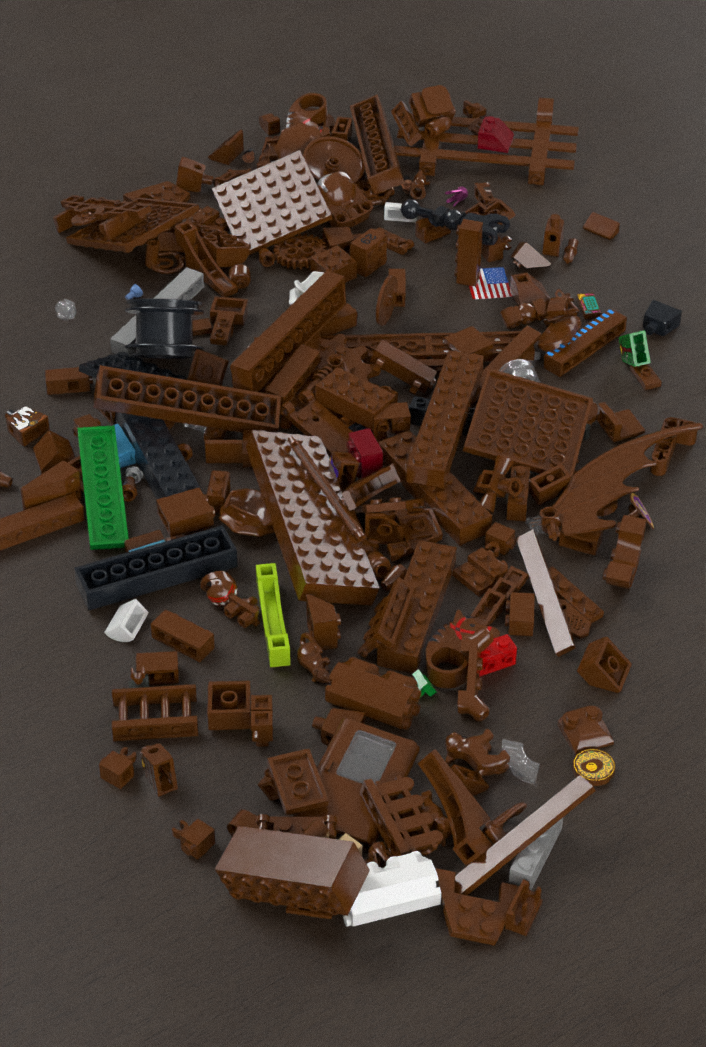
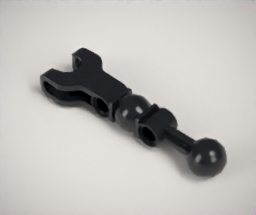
[400,199,510,245]

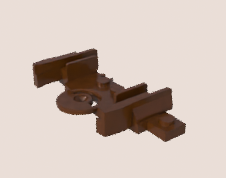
[53,195,152,240]

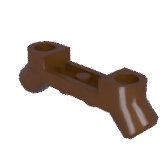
[458,627,494,722]

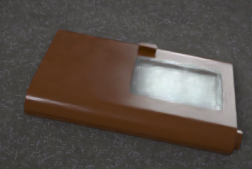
[292,718,420,853]

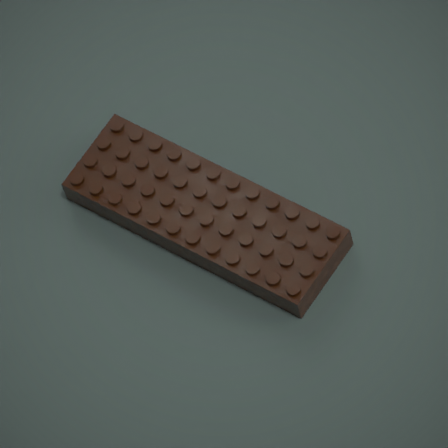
[246,430,380,605]

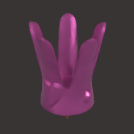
[445,186,468,207]

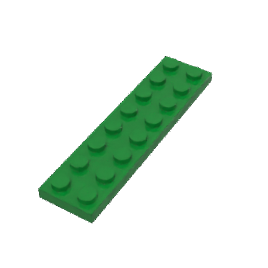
[77,425,129,550]

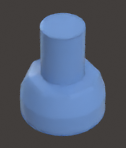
[125,284,143,300]

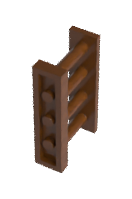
[112,684,198,741]

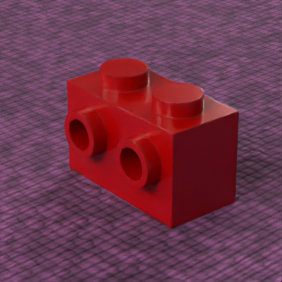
[479,634,517,677]

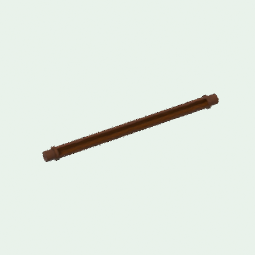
[287,436,366,542]

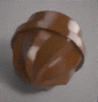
[177,443,193,461]

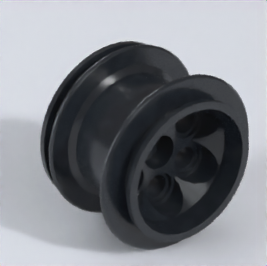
[124,299,205,359]

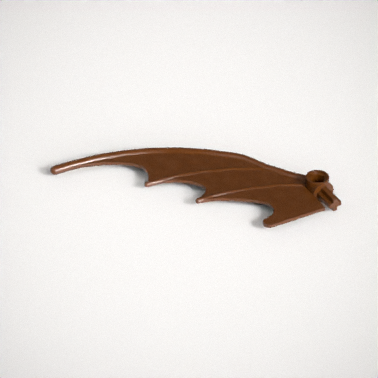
[540,423,703,541]

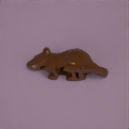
[297,632,332,684]

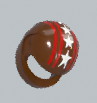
[201,571,238,606]

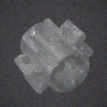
[55,299,77,321]

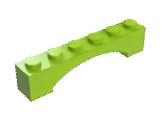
[256,563,290,667]

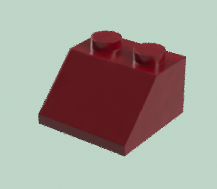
[477,116,514,153]

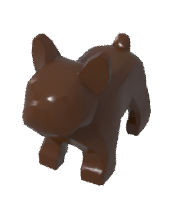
[445,729,510,777]

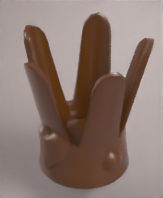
[369,842,393,867]

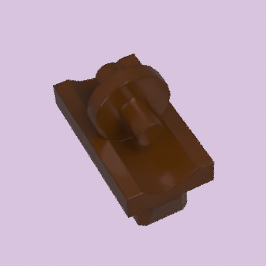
[224,593,260,628]

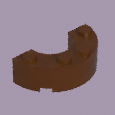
[602,515,647,589]

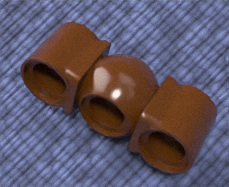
[500,298,548,329]

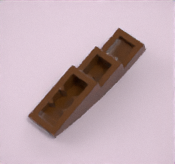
[470,566,529,626]

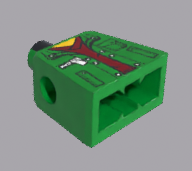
[619,330,651,367]

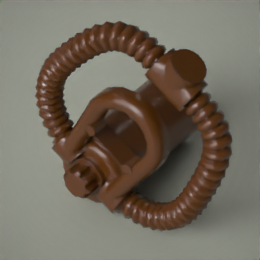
[145,239,185,275]
[482,802,527,845]

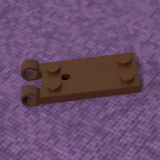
[280,389,353,456]

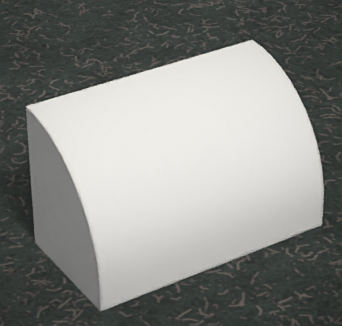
[384,202,417,223]
[104,599,149,642]

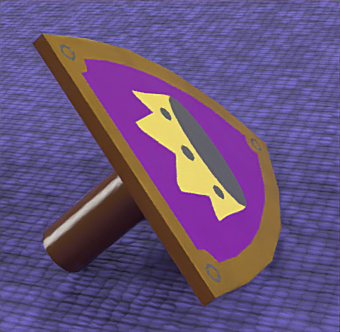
[621,493,654,530]

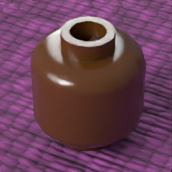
[229,264,251,289]
[367,551,391,580]

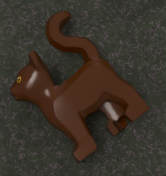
[399,790,452,856]

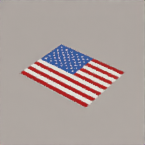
[469,267,513,300]

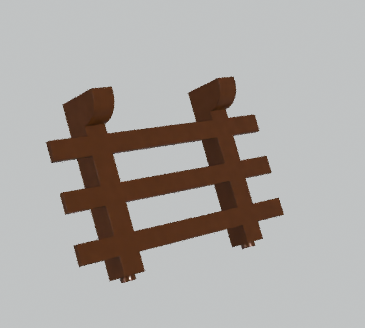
[395,90,579,185]

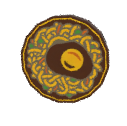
[572,748,615,786]

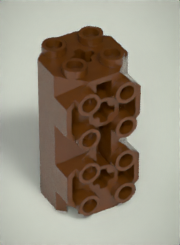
[325,657,421,730]

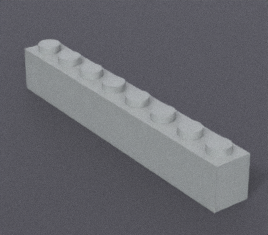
[110,268,204,357]

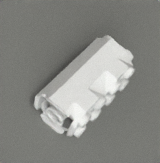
[343,851,441,926]

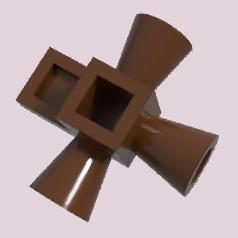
[473,455,522,514]

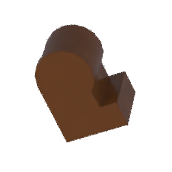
[259,113,280,136]

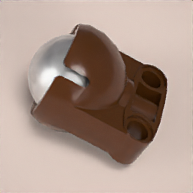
[317,171,373,228]

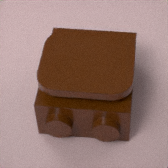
[408,85,456,128]
[156,488,216,537]

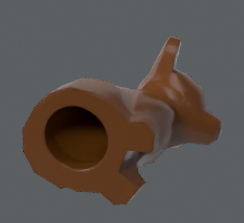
[410,170,430,200]

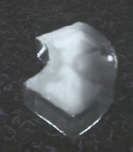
[501,739,540,784]

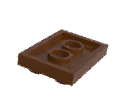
[267,748,329,816]

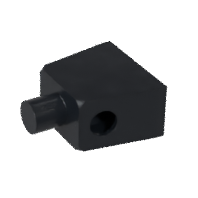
[643,300,682,336]

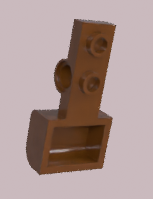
[210,296,248,346]

